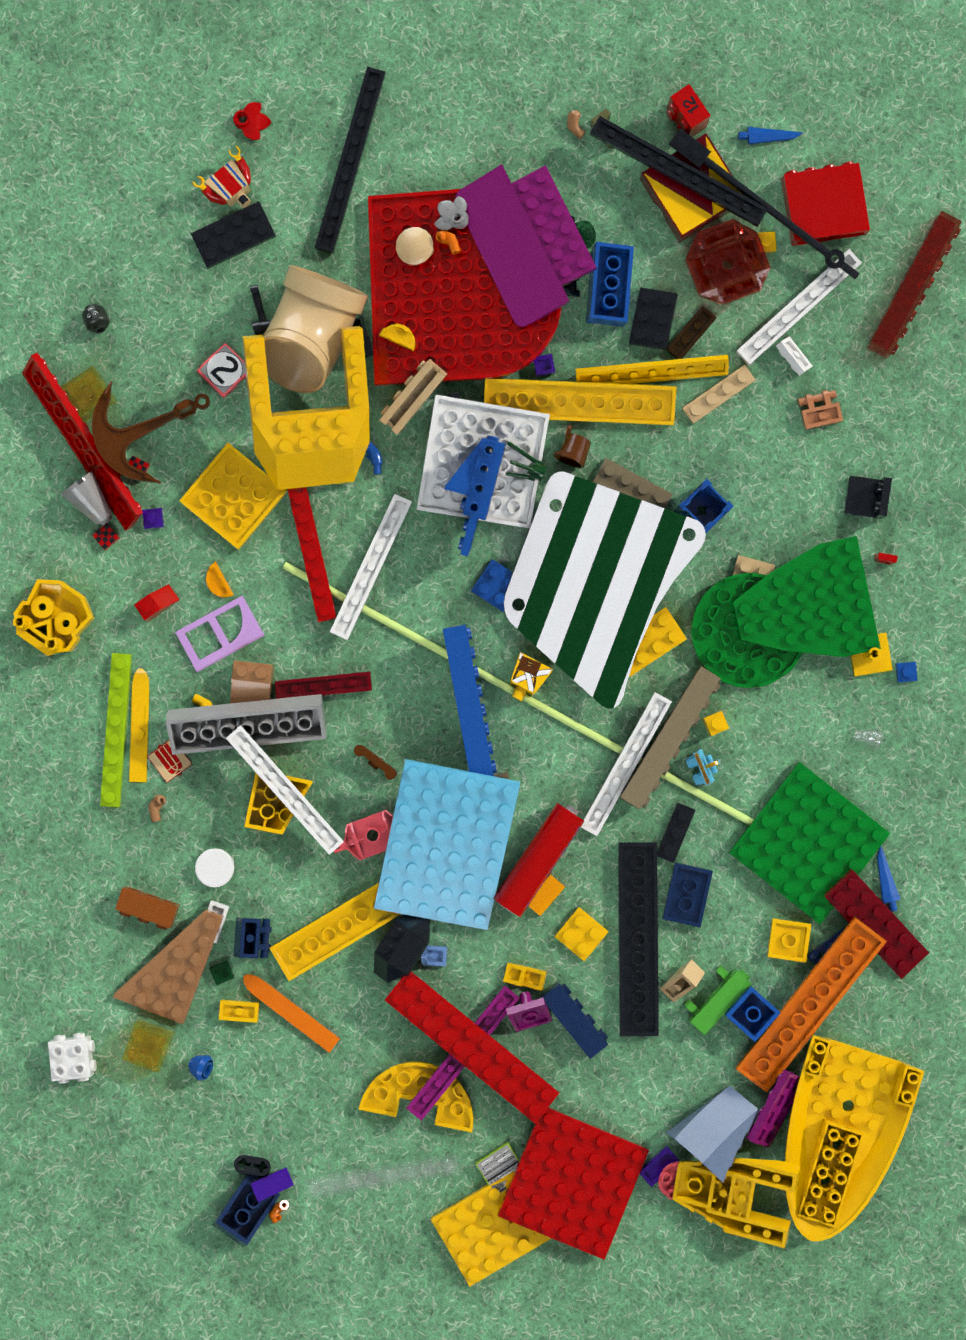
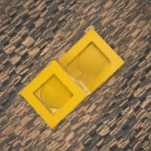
[503,962,547,991]

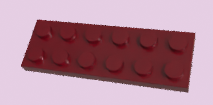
[823,869,929,979]

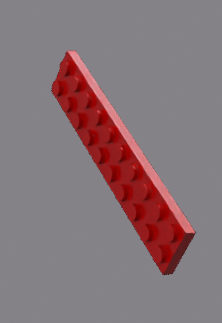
[22,353,143,531]
[384,971,559,1124]

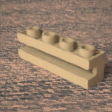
[380,359,447,434]

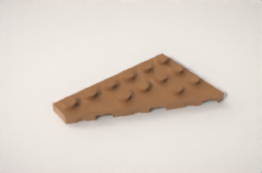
[113,909,224,1024]

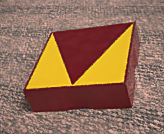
[639,133,745,243]

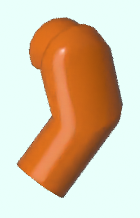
[269,1200,289,1223]

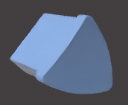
[421,945,447,967]

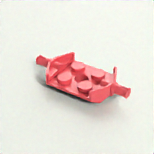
[334,809,393,860]

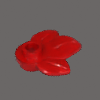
[233,102,271,140]

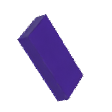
[640,1146,680,1187]
[251,1167,294,1202]

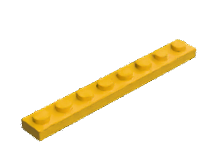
[575,355,729,384]

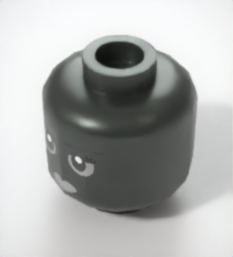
[82,304,110,334]

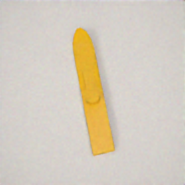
[129,668,149,782]

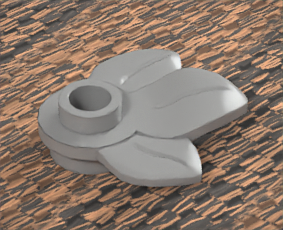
[434,196,469,231]

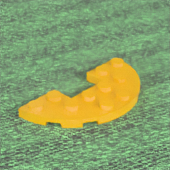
[358,1061,473,1133]

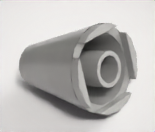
[61,471,112,526]

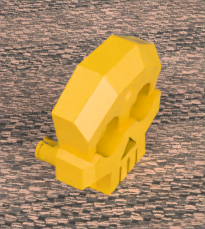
[13,579,95,656]

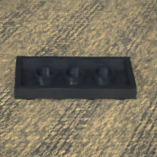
[190,201,276,269]

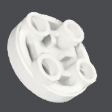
[195,848,235,887]

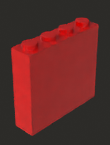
[781,161,870,246]

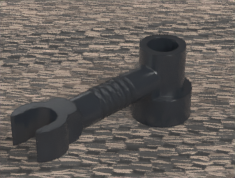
[250,285,271,336]

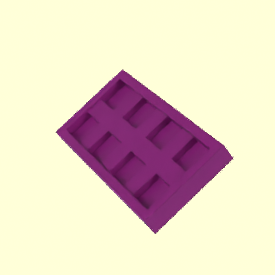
[747,1070,800,1148]

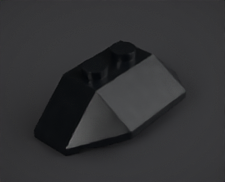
[374,914,430,983]

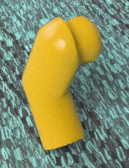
[192,694,212,707]

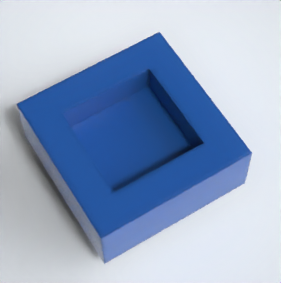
[895,662,918,682]

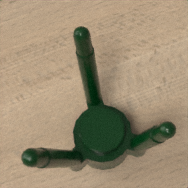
[505,442,546,481]

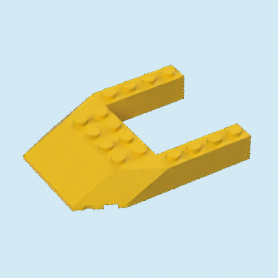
[242,326,370,490]

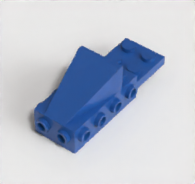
[445,435,506,556]

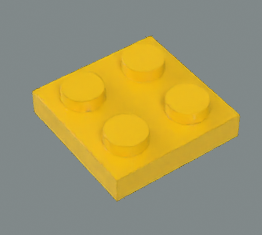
[554,907,609,961]
[767,918,811,962]

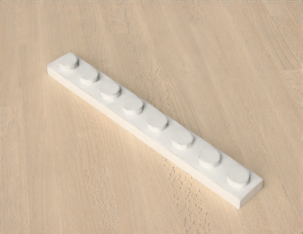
[736,249,862,366]
[330,494,412,641]
[581,692,672,836]
[226,725,344,855]

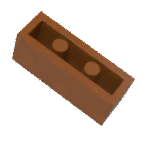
[115,886,180,930]

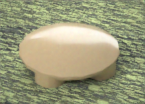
[396,227,434,266]

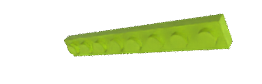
[100,653,132,807]

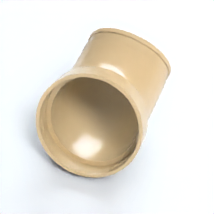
[263,265,368,393]

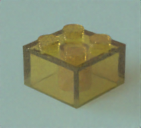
[61,366,118,422]
[122,1019,175,1073]

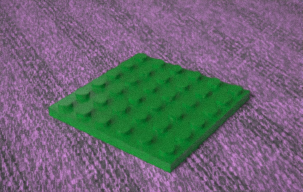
[728,762,890,925]

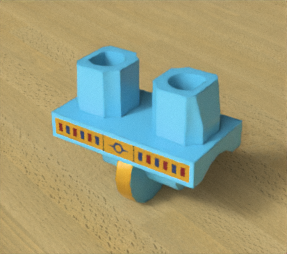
[686,749,720,785]

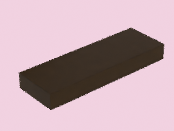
[667,306,717,359]

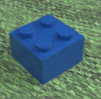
[725,985,780,1042]

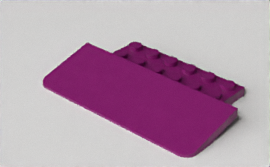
[455,164,597,327]

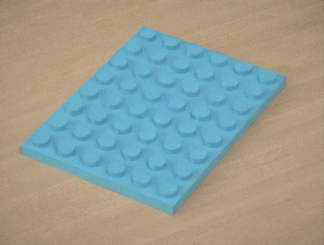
[374,759,520,930]

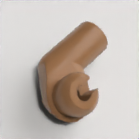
[567,110,586,140]

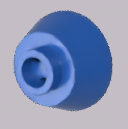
[188,1055,213,1081]

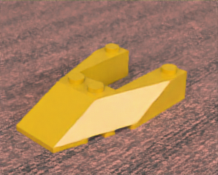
[672,1158,801,1248]

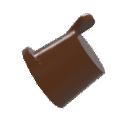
[553,425,591,469]

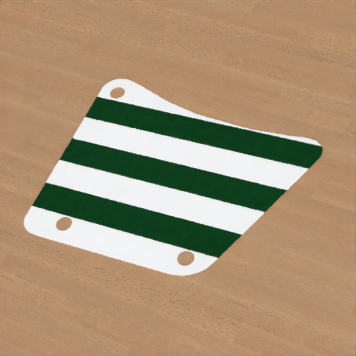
[504,471,706,709]

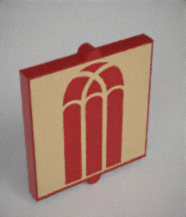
[147,740,192,783]

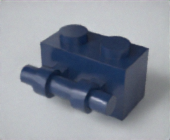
[233,917,272,958]

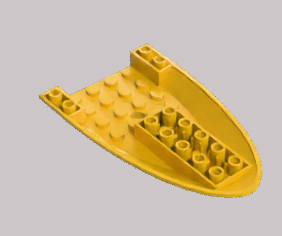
[785,1035,925,1241]

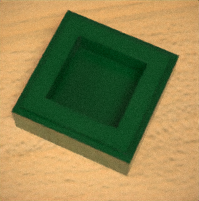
[209,960,235,986]

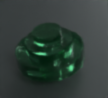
[575,220,596,249]

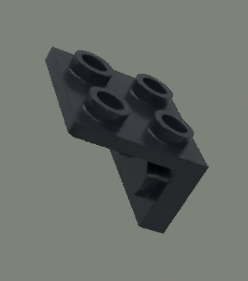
[844,476,892,519]

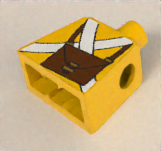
[510,652,553,702]

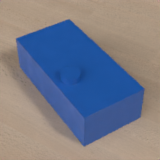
[586,242,634,327]

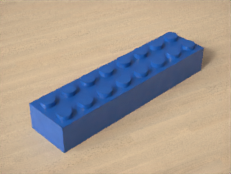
[443,624,497,776]

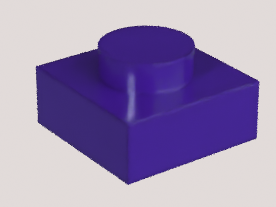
[533,353,556,377]
[142,508,164,529]

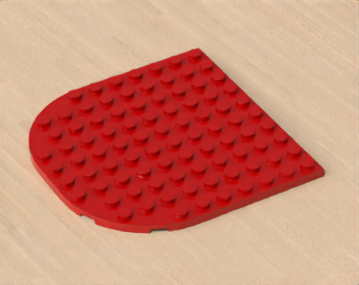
[368,189,562,386]

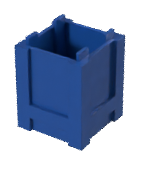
[674,479,734,534]

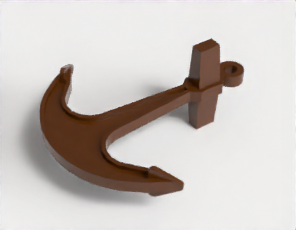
[92,381,210,484]

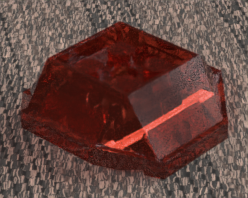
[685,219,771,305]

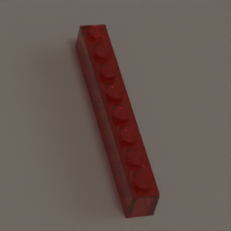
[867,211,962,359]

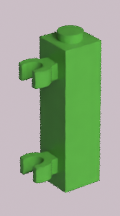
[684,965,751,1035]

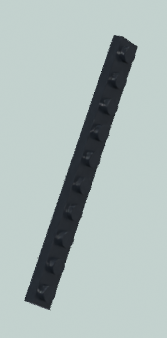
[315,66,386,254]
[590,116,768,227]

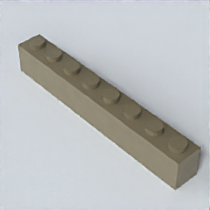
[619,666,721,810]

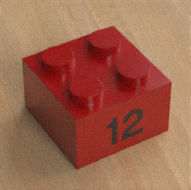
[666,84,711,137]

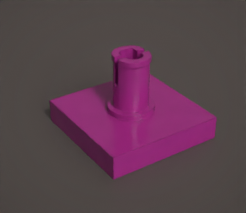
[506,992,553,1032]

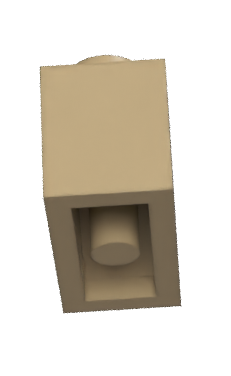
[660,959,705,1002]

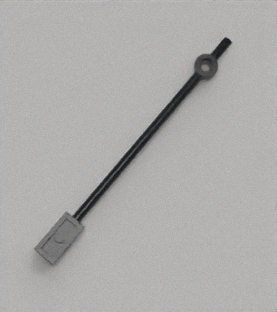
[669,128,860,279]

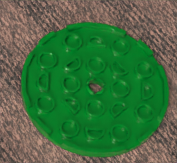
[691,573,802,688]

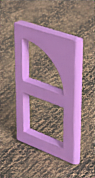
[175,596,265,672]

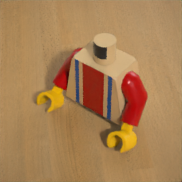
[192,145,251,208]

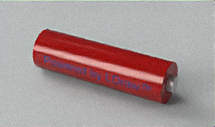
[493,803,585,917]

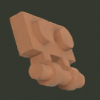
[797,390,843,430]

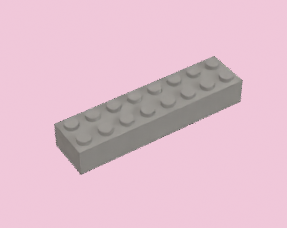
[166,694,327,755]

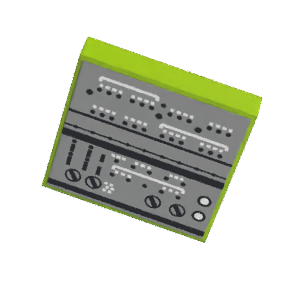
[475,1141,519,1193]

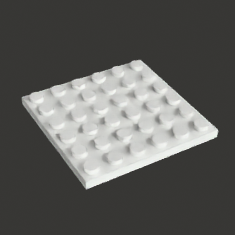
[417,395,550,528]

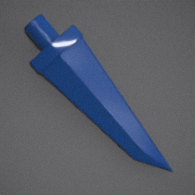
[738,127,803,145]
[877,846,900,912]

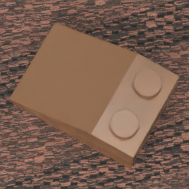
[230,660,275,704]

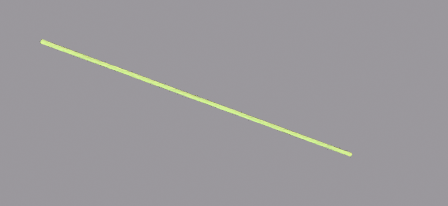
[283,562,754,825]

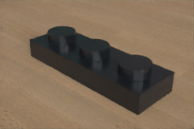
[657,802,696,863]

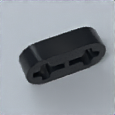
[234,1155,271,1178]

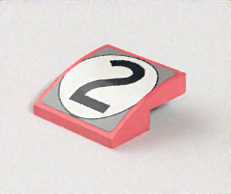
[197,343,246,398]

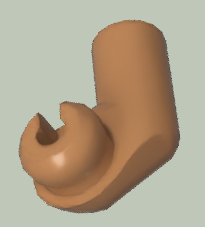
[148,795,166,822]

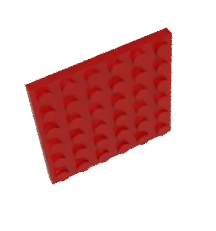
[497,1107,649,1260]

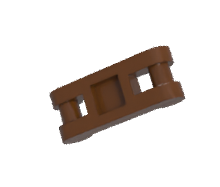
[354,745,397,780]

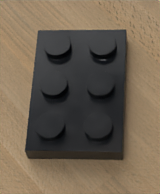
[629,287,678,351]

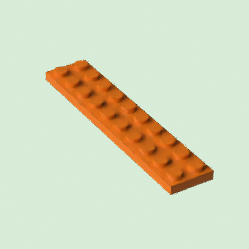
[735,916,887,1093]

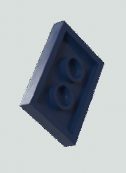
[662,862,713,928]

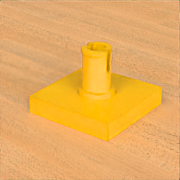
[850,633,893,676]

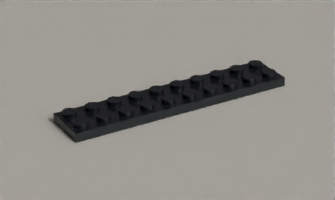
[618,842,659,1036]

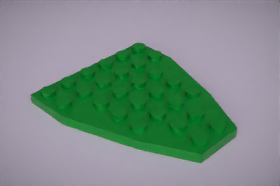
[732,536,881,657]

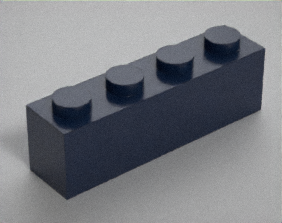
[541,982,608,1059]

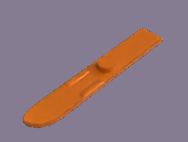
[243,974,340,1053]

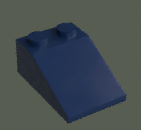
[212,1175,280,1247]

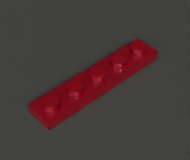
[275,671,373,699]

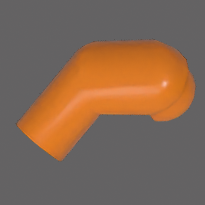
[436,231,461,255]

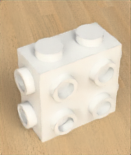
[48,1033,97,1084]

